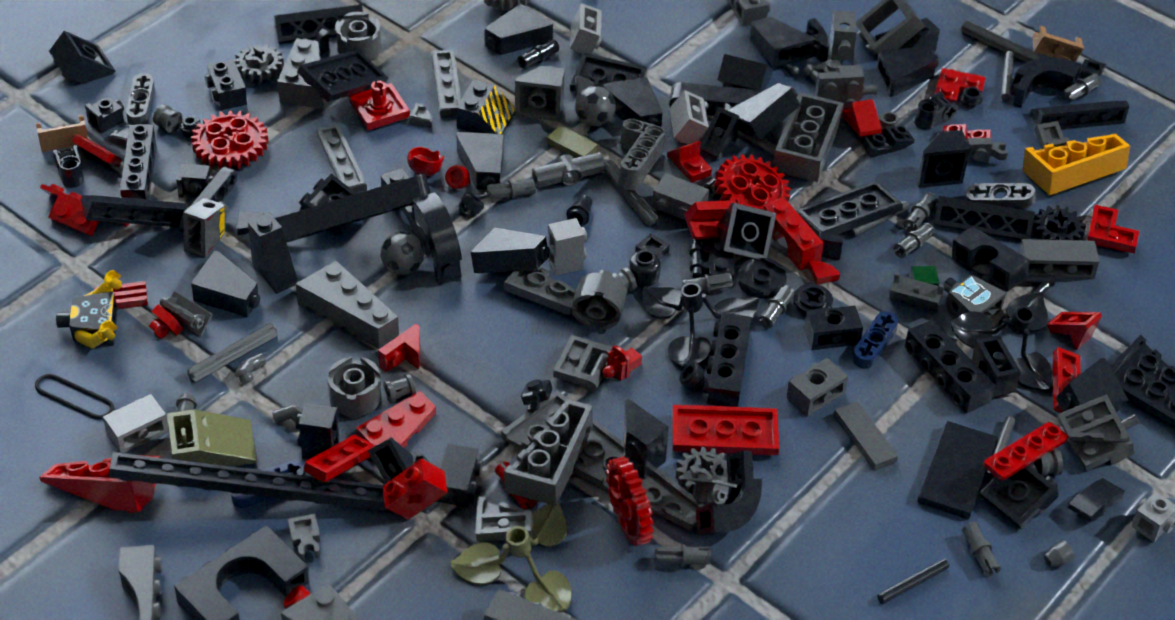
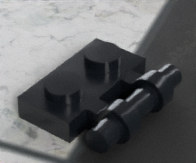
[689,239,734,282]

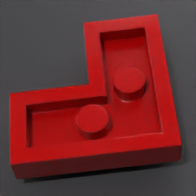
[935,68,986,103]
[1087,204,1139,254]

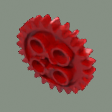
[191,111,269,169]
[714,154,791,210]
[606,456,654,546]

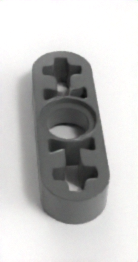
[126,73,155,125]
[966,183,1036,207]

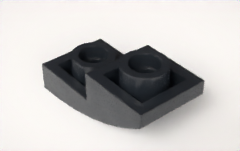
[805,18,830,63]
[860,125,915,156]
[1068,478,1125,521]

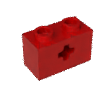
[383,458,448,520]

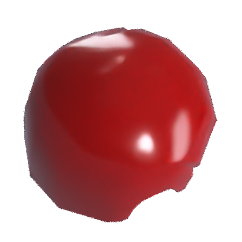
[407,146,444,177]

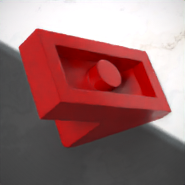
[843,99,882,137]
[667,141,712,183]
[1047,312,1102,350]
[378,324,420,372]

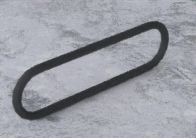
[35,374,114,419]

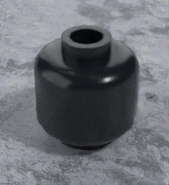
[628,250,661,287]

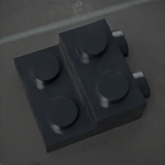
[299,174,357,236]
[980,463,1059,530]

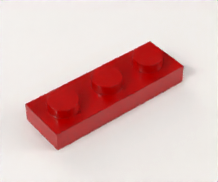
[1053,347,1081,413]
[304,434,376,482]

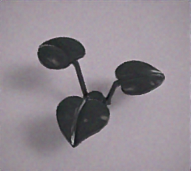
[643,283,760,367]
[950,292,1053,391]

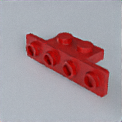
[40,183,129,237]
[983,422,1069,481]

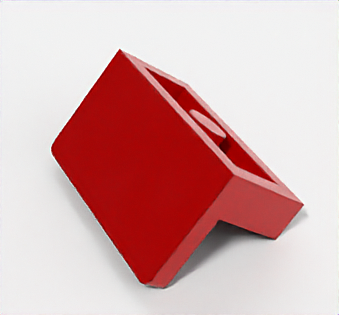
[684,200,736,240]

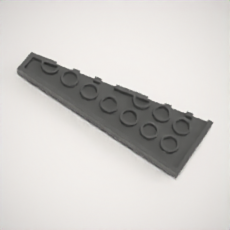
[501,391,705,531]

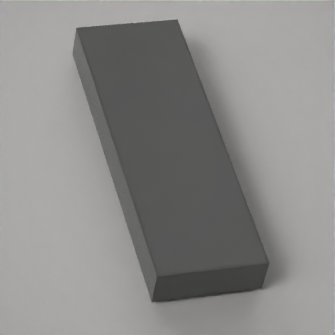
[834,401,898,470]

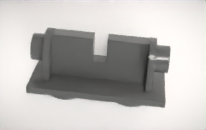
[159,291,213,337]
[688,474,737,504]

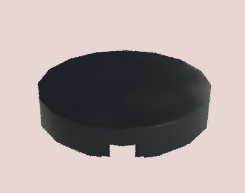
[738,258,787,299]

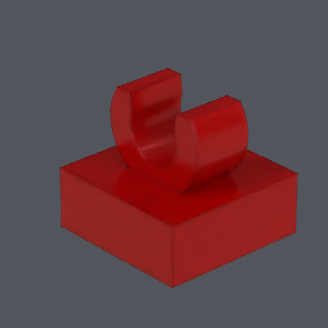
[149,304,184,339]

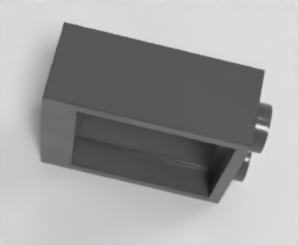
[856,0,925,56]

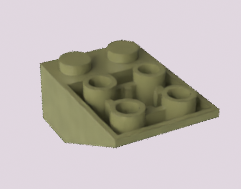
[167,410,257,467]

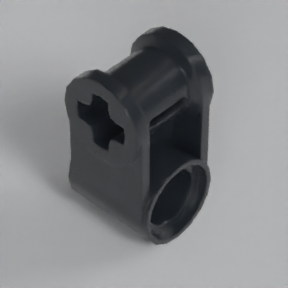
[914,92,958,130]
[52,144,84,188]

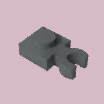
[287,513,321,561]

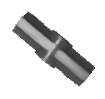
[532,152,605,188]

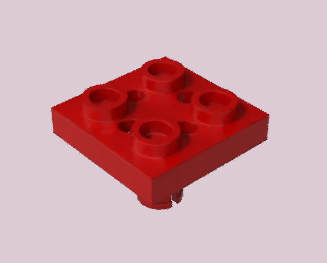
[349,80,410,130]

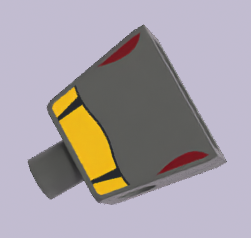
[183,198,229,258]

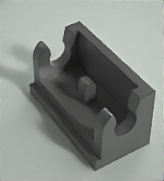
[889,272,944,312]

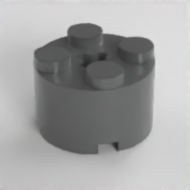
[335,12,381,61]
[572,270,627,329]
[328,357,382,420]

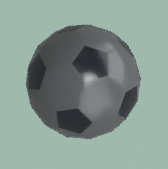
[575,86,615,127]
[380,231,425,275]

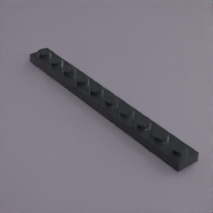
[109,452,387,511]

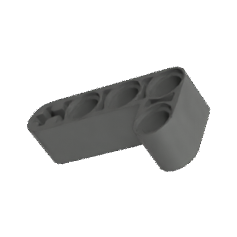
[618,119,665,190]

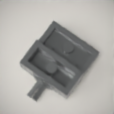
[814,65,877,112]
[1060,414,1139,471]

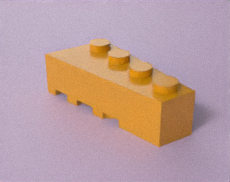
[1022,134,1130,195]

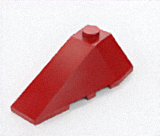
[39,455,160,513]

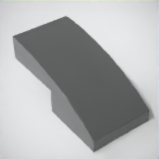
[1034,121,1070,148]

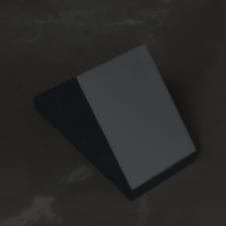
[367,437,414,484]

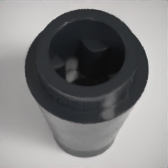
[566,195,592,226]

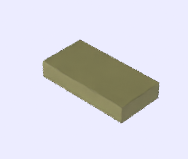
[547,125,598,158]

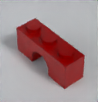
[763,197,824,271]

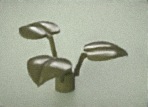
[450,502,572,612]

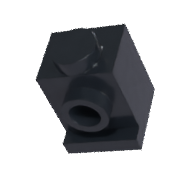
[85,96,124,134]
[176,163,214,198]

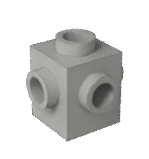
[1132,492,1175,542]

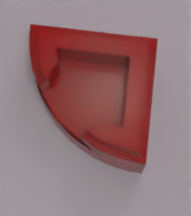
[808,261,840,284]

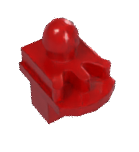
[603,346,642,381]

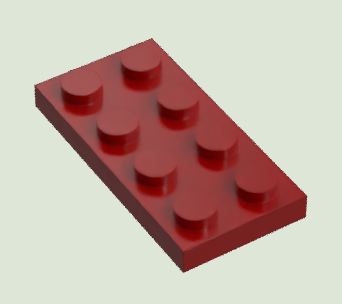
[672,405,779,456]

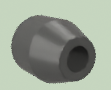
[1043,540,1075,568]

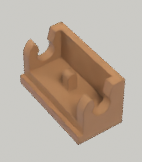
[1032,26,1084,62]
[36,115,88,152]

